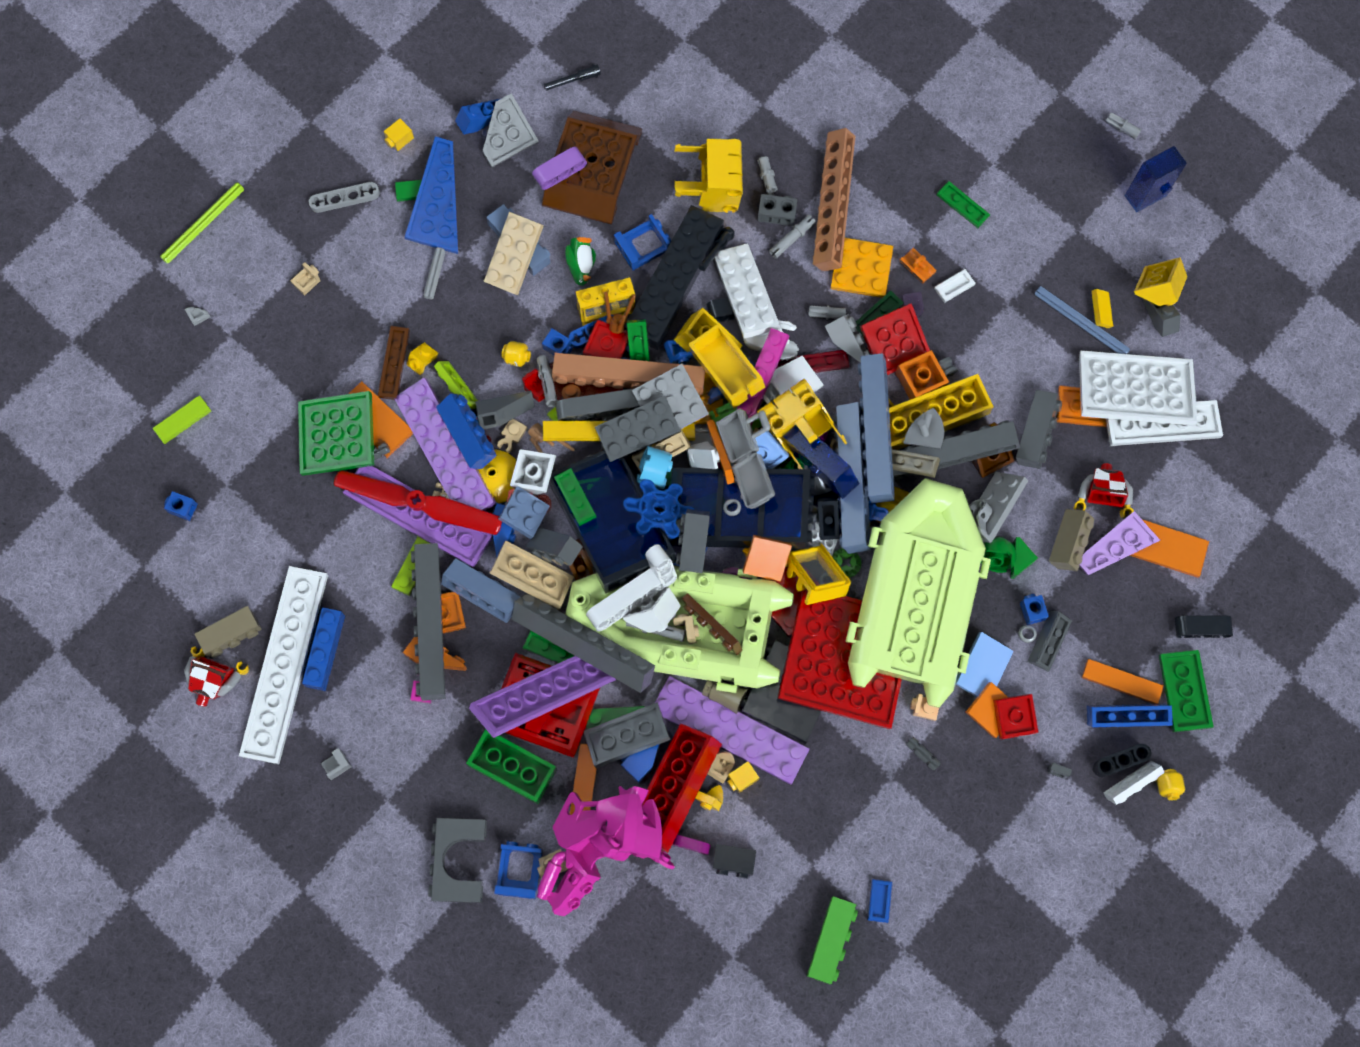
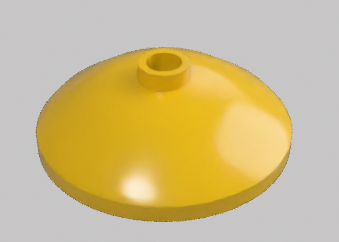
[478,450,516,505]

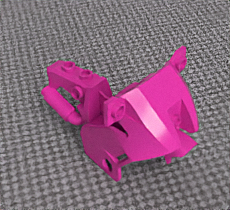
[537,786,675,916]

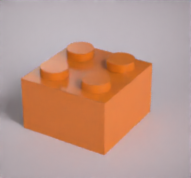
[895,350,949,400]

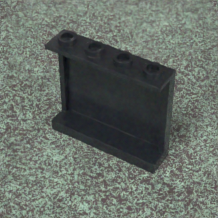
[740,641,821,744]

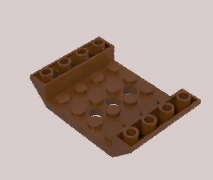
[542,111,643,225]

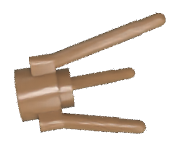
[528,423,575,453]

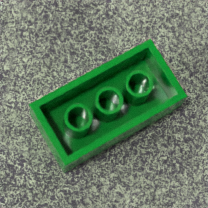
[466,729,557,805]

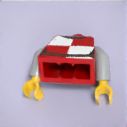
[1073,463,1134,518]
[184,646,249,706]

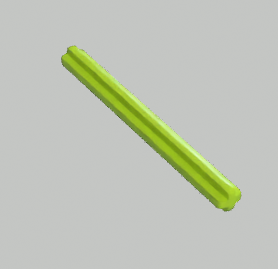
[160,182,244,264]

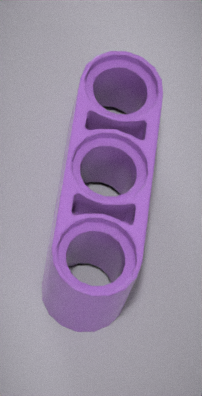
[532,147,587,190]

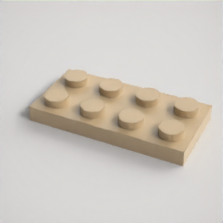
[484,212,544,295]
[490,541,574,610]

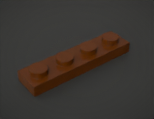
[378,326,410,400]
[682,593,742,655]

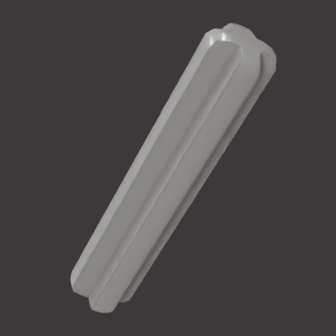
[423,247,445,300]

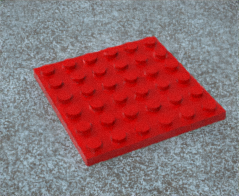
[777,588,902,729]

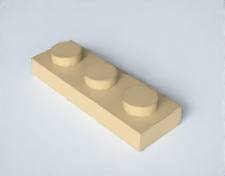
[632,429,691,470]

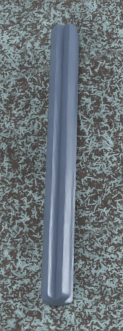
[1035,286,1130,354]

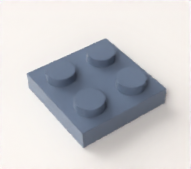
[498,486,550,539]

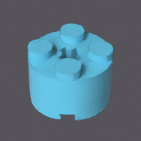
[636,446,673,489]

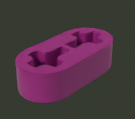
[672,835,711,855]

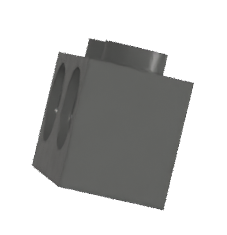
[758,193,797,226]

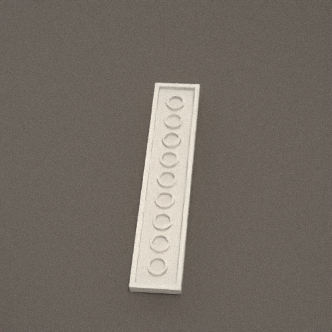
[239,566,328,765]

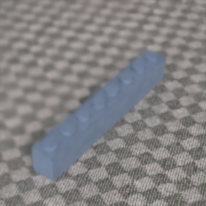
[858,353,895,503]
[834,402,871,554]

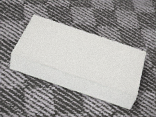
[934,269,975,303]

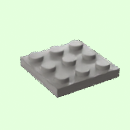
[632,364,709,441]

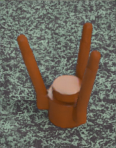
[604,291,636,334]

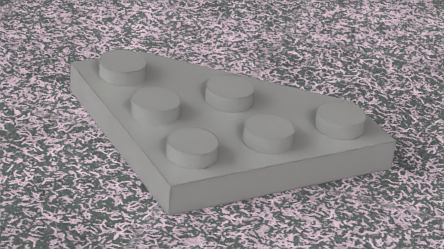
[483,93,539,168]

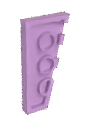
[1079,511,1160,576]

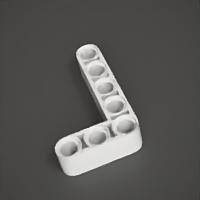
[586,545,677,631]

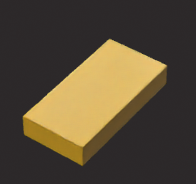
[1092,289,1113,328]

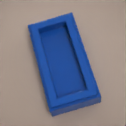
[868,879,892,923]

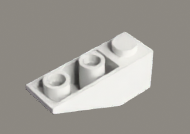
[686,441,720,469]

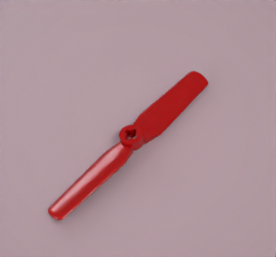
[334,470,502,535]

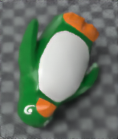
[565,237,596,286]

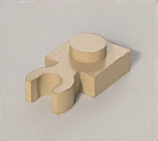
[497,419,528,453]

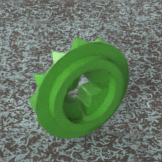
[832,548,861,578]

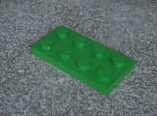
[1158,650,1214,733]

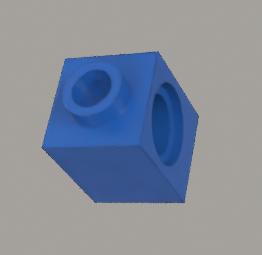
[542,329,572,355]
[164,491,198,521]
[1020,594,1049,625]

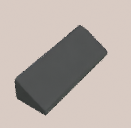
[1027,611,1072,672]

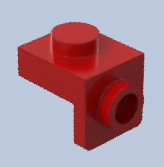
[522,369,545,402]

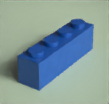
[436,393,497,469]
[302,608,345,691]
[1087,704,1172,727]

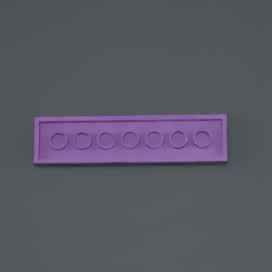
[395,377,496,511]
[343,466,493,568]
[469,656,616,738]
[655,676,809,785]

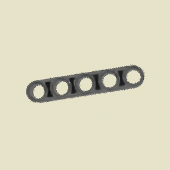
[555,389,640,421]

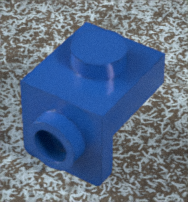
[664,340,693,365]

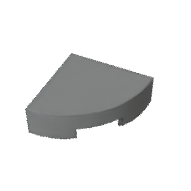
[185,307,210,326]

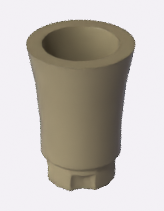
[702,680,748,714]

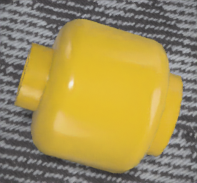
[502,341,531,367]
[1157,769,1185,800]

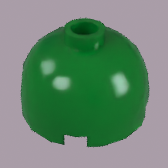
[980,537,1016,573]

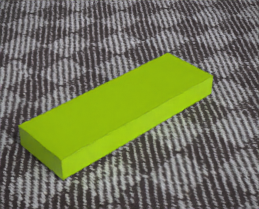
[153,395,211,444]

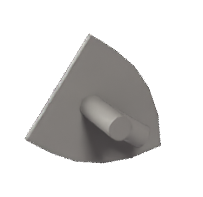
[904,408,944,449]

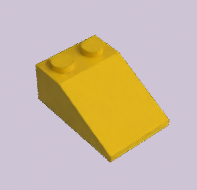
[674,307,742,352]

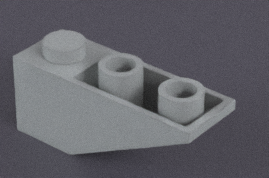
[825,314,871,363]

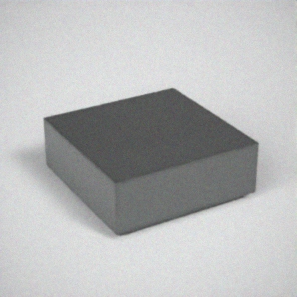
[1047,763,1072,779]

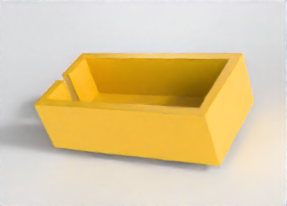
[688,323,765,409]

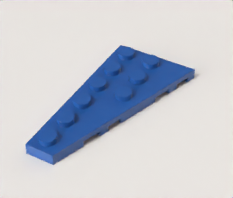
[405,136,458,254]

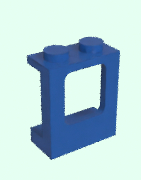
[614,214,671,271]
[494,841,543,899]

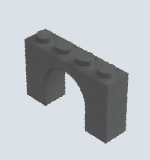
[428,818,487,903]

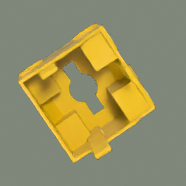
[674,139,743,213]
[757,378,847,469]

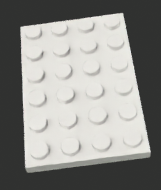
[1079,351,1197,425]

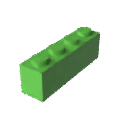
[807,896,858,985]

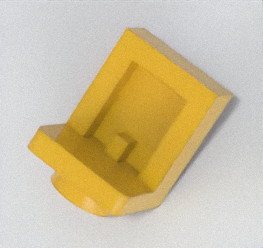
[407,342,438,375]

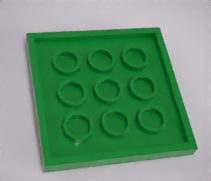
[298,391,375,476]

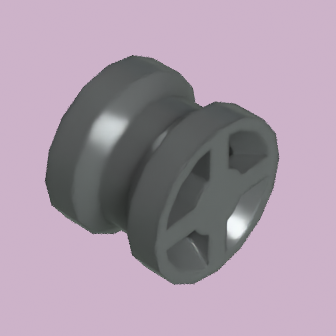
[938,357,958,378]

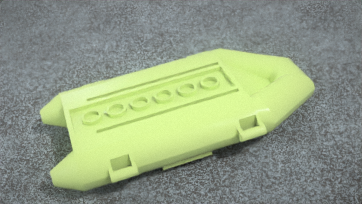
[846,479,991,708]
[565,554,794,693]

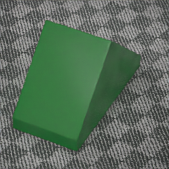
[1010,537,1038,579]

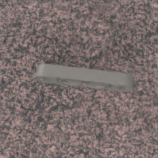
[309,182,380,213]

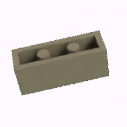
[1049,509,1094,571]
[195,606,262,658]

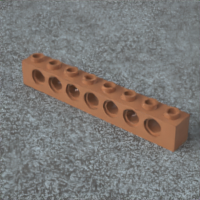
[813,128,856,271]

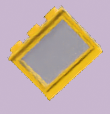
[576,277,635,326]
[785,543,851,605]

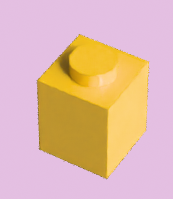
[384,118,414,151]
[727,761,759,793]

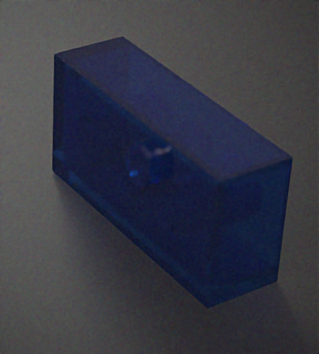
[1124,146,1187,213]
[783,425,860,499]

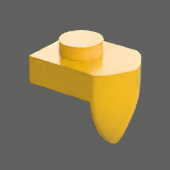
[695,785,723,811]

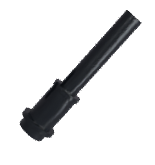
[544,64,601,91]
[699,227,735,271]

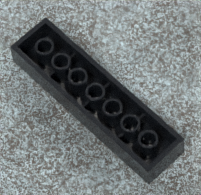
[624,205,724,350]

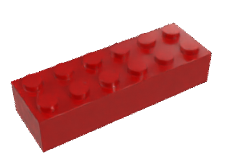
[642,723,722,853]

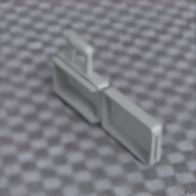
[716,409,775,509]

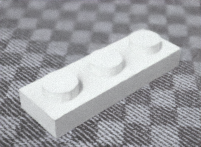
[1103,761,1165,805]

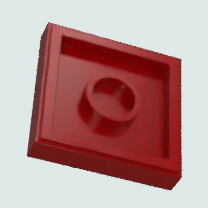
[583,319,629,359]
[993,694,1039,739]

